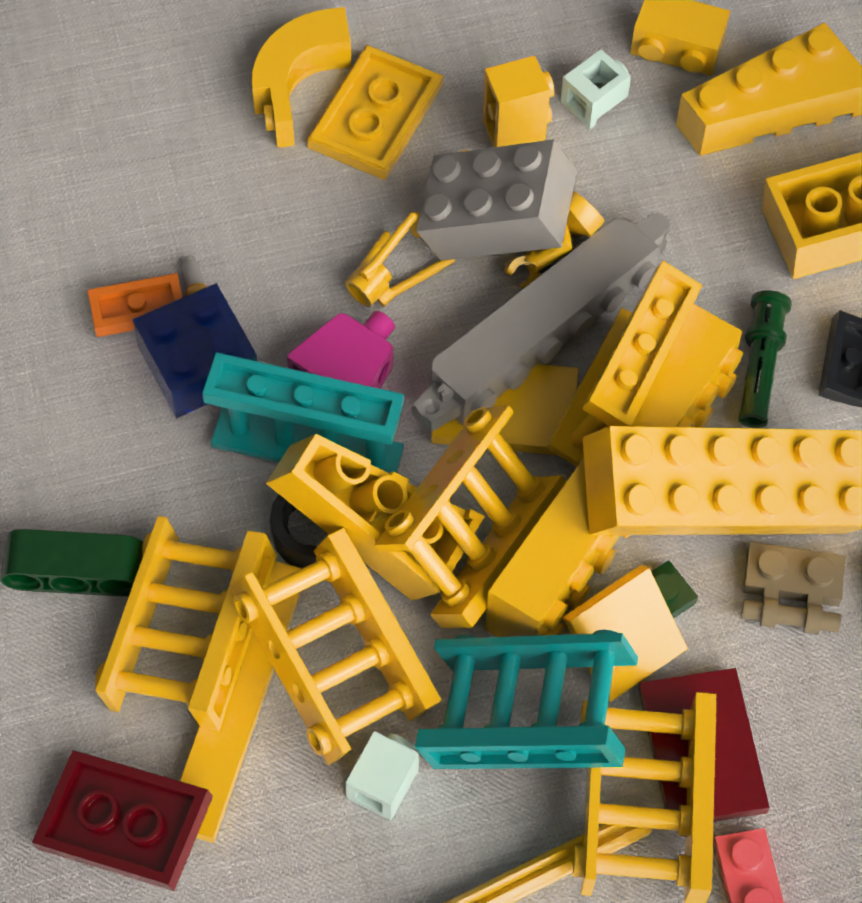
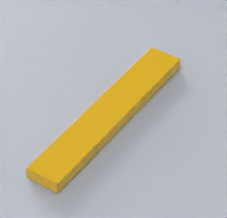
[180,561,302,843]

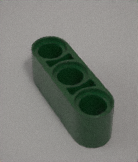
[0,529,143,597]

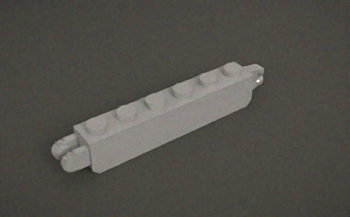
[412,212,671,432]

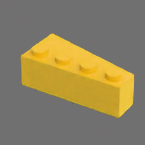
[676,22,862,156]
[266,434,485,601]

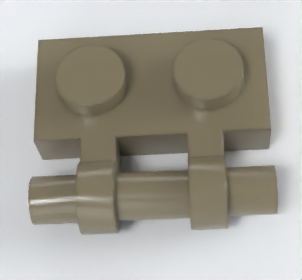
[741,542,846,635]

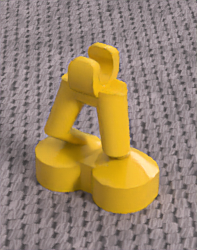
[504,191,605,290]

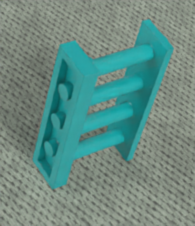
[202,352,404,473]
[415,629,638,769]

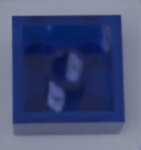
[132,283,257,419]

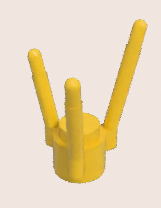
[344,212,455,308]

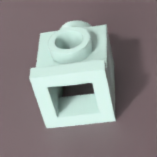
[560,49,631,129]

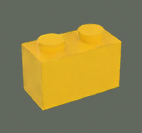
[630,0,731,76]
[482,55,554,147]

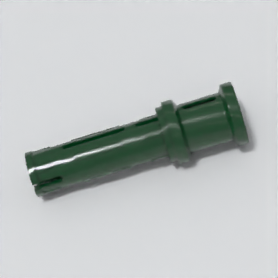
[738,290,792,428]

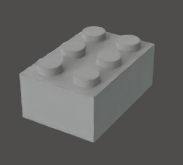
[416,139,577,260]

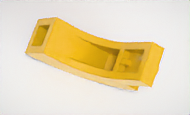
[252,7,352,148]

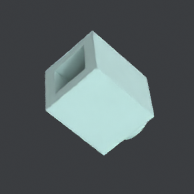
[346,731,419,821]

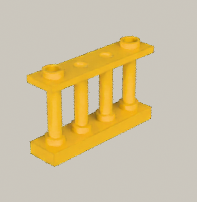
[546,260,703,467]
[374,405,566,628]
[95,516,277,732]
[231,528,442,765]
[572,692,716,903]

